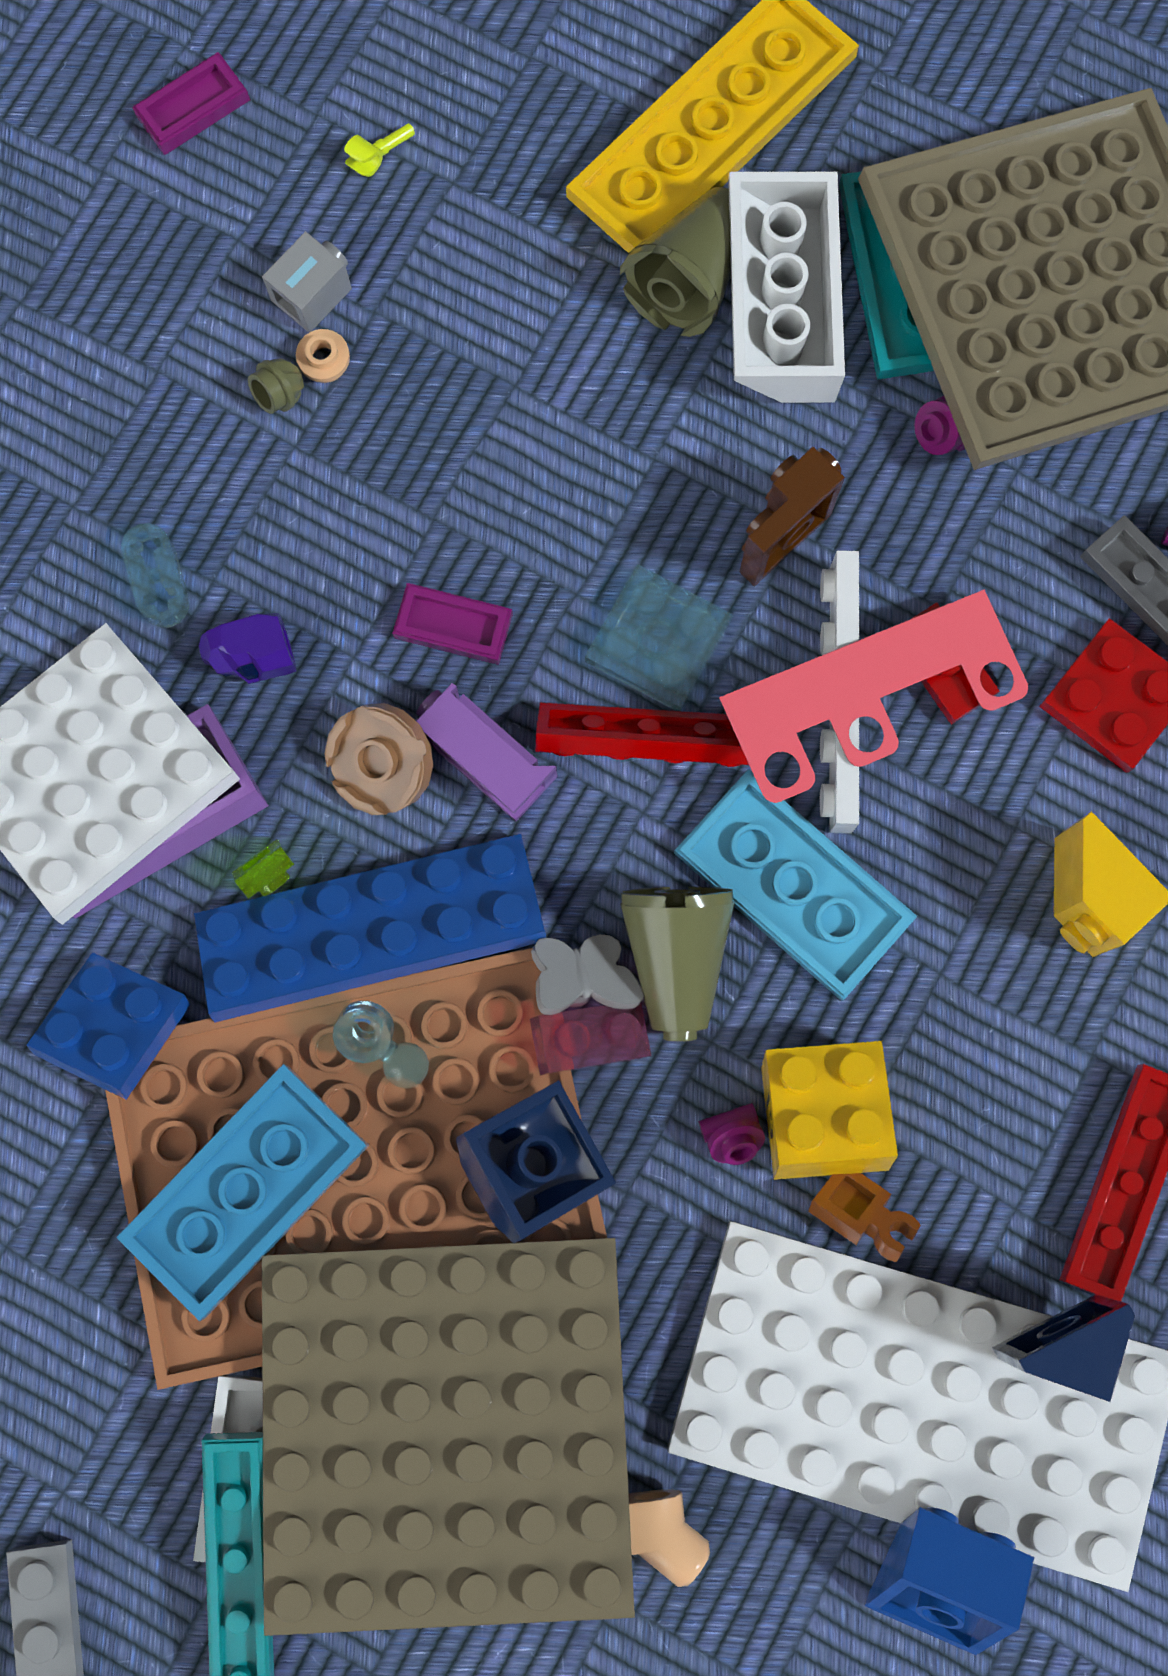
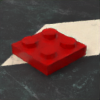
[1039,618,1168,773]

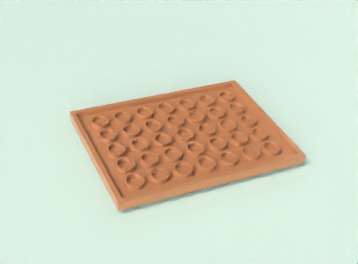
[105,948,607,1390]

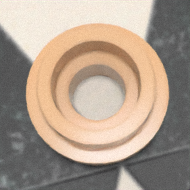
[296,329,350,383]

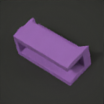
[416,683,558,822]

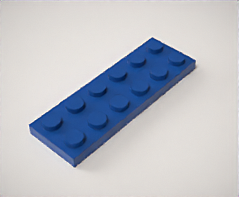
[194,834,546,1023]

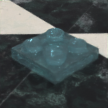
[585,564,733,711]

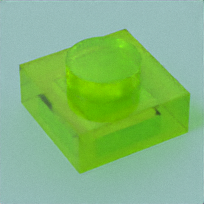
[232,839,294,899]

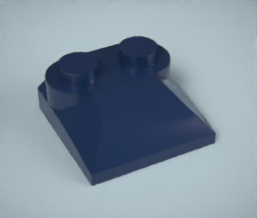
[456,1080,616,1244]

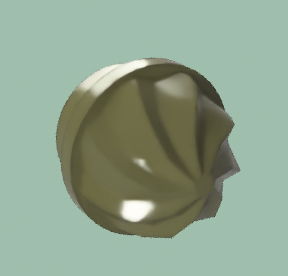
[248,358,304,414]

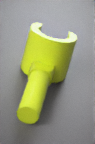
[344,123,415,177]

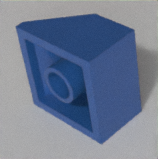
[865,1507,1035,1655]

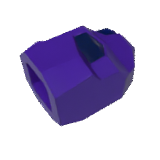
[199,613,297,684]

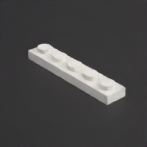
[820,551,859,833]

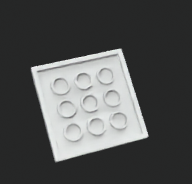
[0,623,240,925]

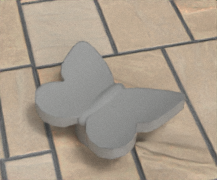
[531,934,644,1015]

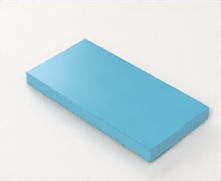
[674,769,917,1001]

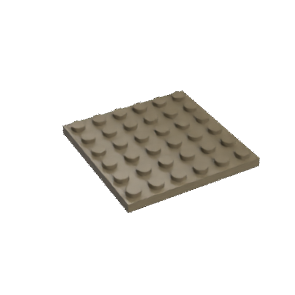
[858,88,1168,470]
[262,1238,635,1636]

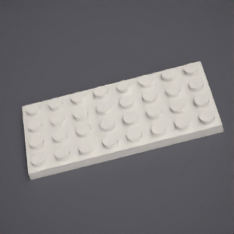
[667,1221,1168,1592]

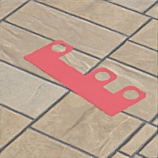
[719,589,1028,803]

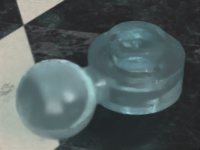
[333,1001,429,1089]

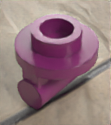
[914,396,965,455]
[698,1103,765,1165]

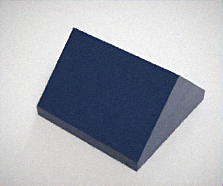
[992,1294,1135,1402]

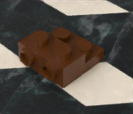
[739,447,845,587]

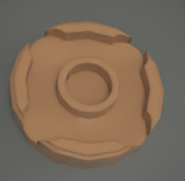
[324,703,433,815]

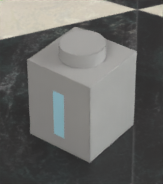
[262,231,352,332]

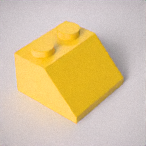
[1054,811,1168,957]

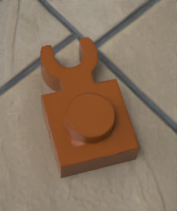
[808,1173,921,1262]

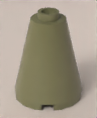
[620,187,731,337]
[620,886,735,1042]

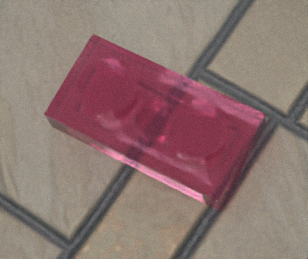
[530,1002,652,1076]

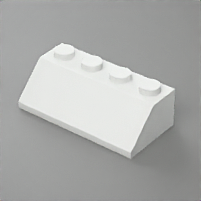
[728,172,845,403]

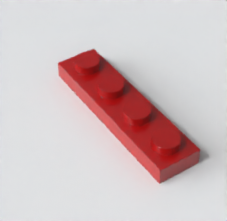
[535,702,749,767]
[1059,1064,1168,1301]

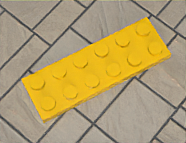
[566,0,859,253]

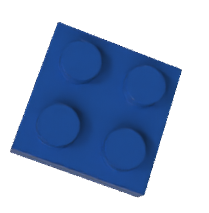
[26,952,190,1100]

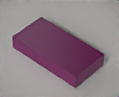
[132,52,250,155]
[392,583,513,665]

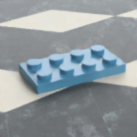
[116,1064,369,1321]

